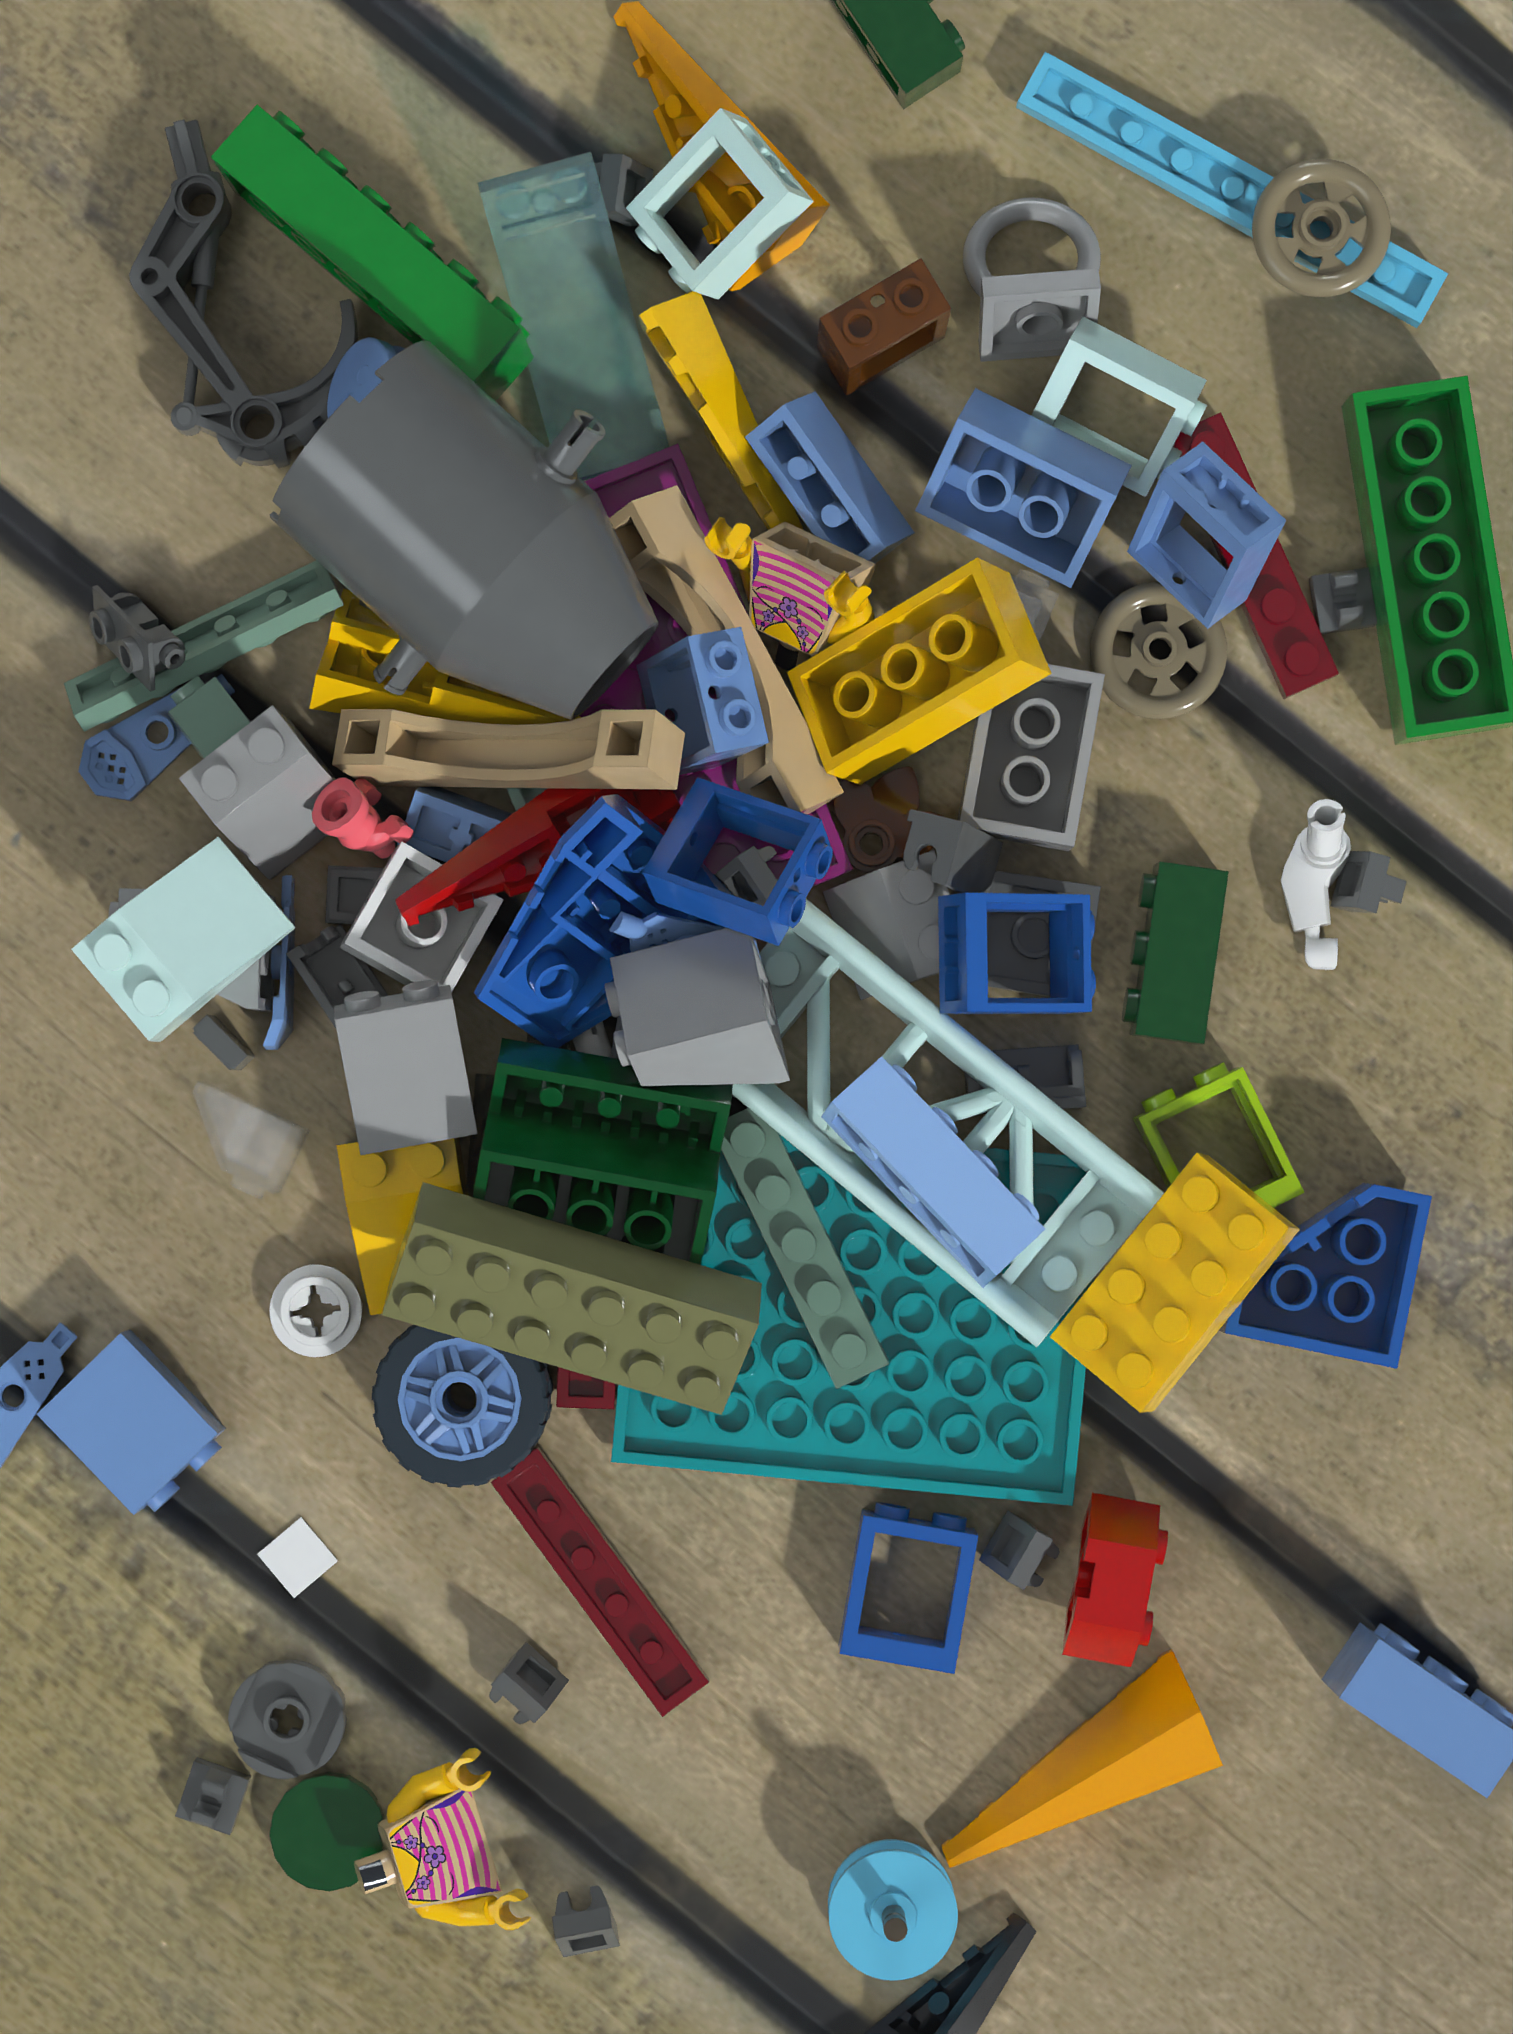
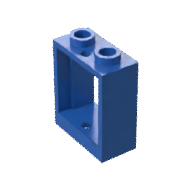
[643,777,833,946]
[938,892,1096,1014]
[838,1502,978,1674]

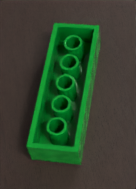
[211,104,534,401]
[1341,375,1513,745]

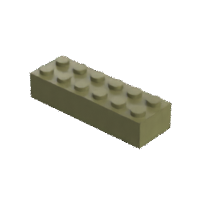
[382,1182,762,1415]

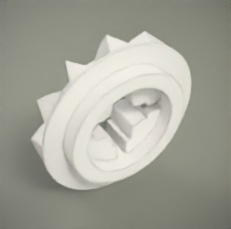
[269,1264,363,1357]

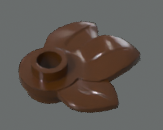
[834,766,944,873]

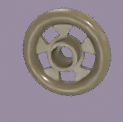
[1252,159,1391,297]
[1090,582,1227,719]

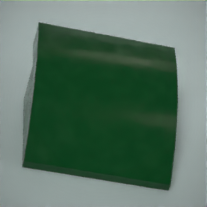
[473,1038,733,1265]

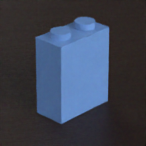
[37,1329,226,1515]

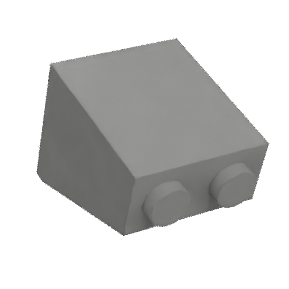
[179,705,336,880]
[605,928,790,1086]
[334,980,477,1155]

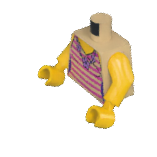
[704,517,876,671]
[354,1748,531,1930]

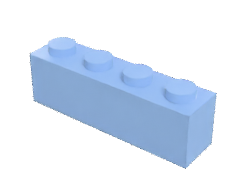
[821,1056,1045,1288]

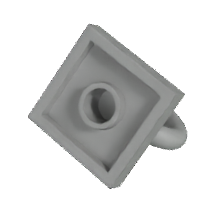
[963,197,1101,362]

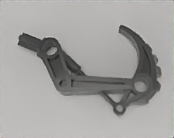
[129,120,358,469]

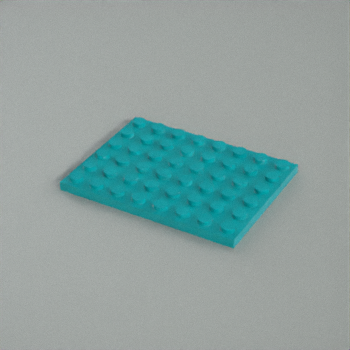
[611,1136,1094,1506]

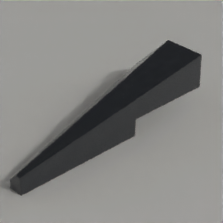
[864,1913,1037,2034]

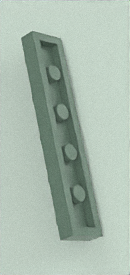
[64,560,344,732]
[721,1108,890,1389]

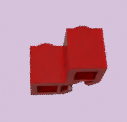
[1062,1492,1168,1667]

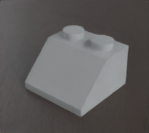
[823,850,950,1000]

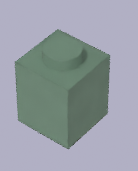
[168,676,250,759]

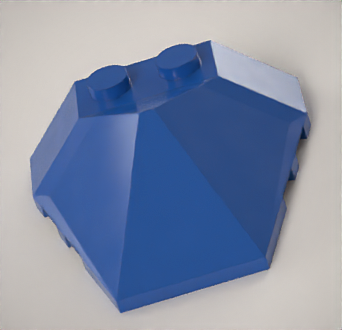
[474,794,734,1048]

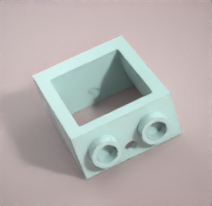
[626,108,814,300]
[1031,316,1207,497]

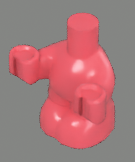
[312,778,414,859]

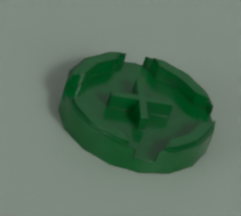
[269,1772,385,1892]

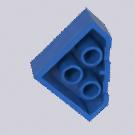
[1219,1183,1432,1369]

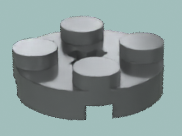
[228,1659,347,1779]

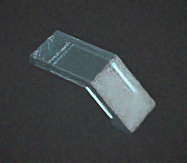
[478,152,669,481]

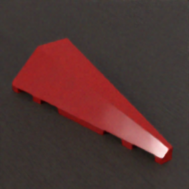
[395,788,681,926]

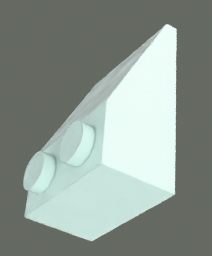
[71,837,296,1042]

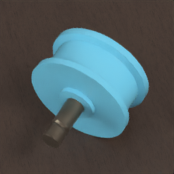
[828,1839,958,1981]

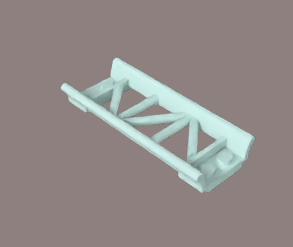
[732,898,1164,1348]

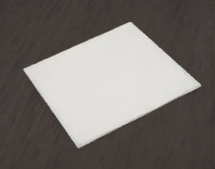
[257,1517,338,1598]

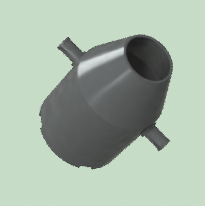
[270,341,659,720]

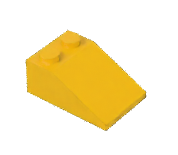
[336,1137,469,1315]

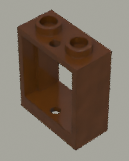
[817,258,951,396]

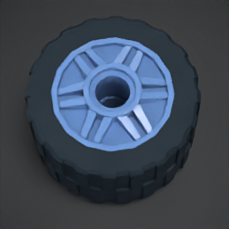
[372,1325,553,1488]

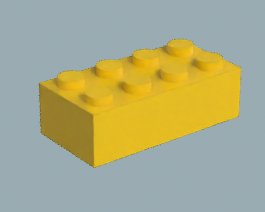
[787,557,1052,785]
[1050,1153,1300,1413]

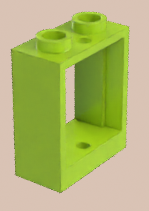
[1133,1062,1305,1208]

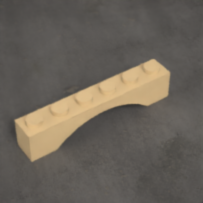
[609,485,844,815]
[332,709,685,790]

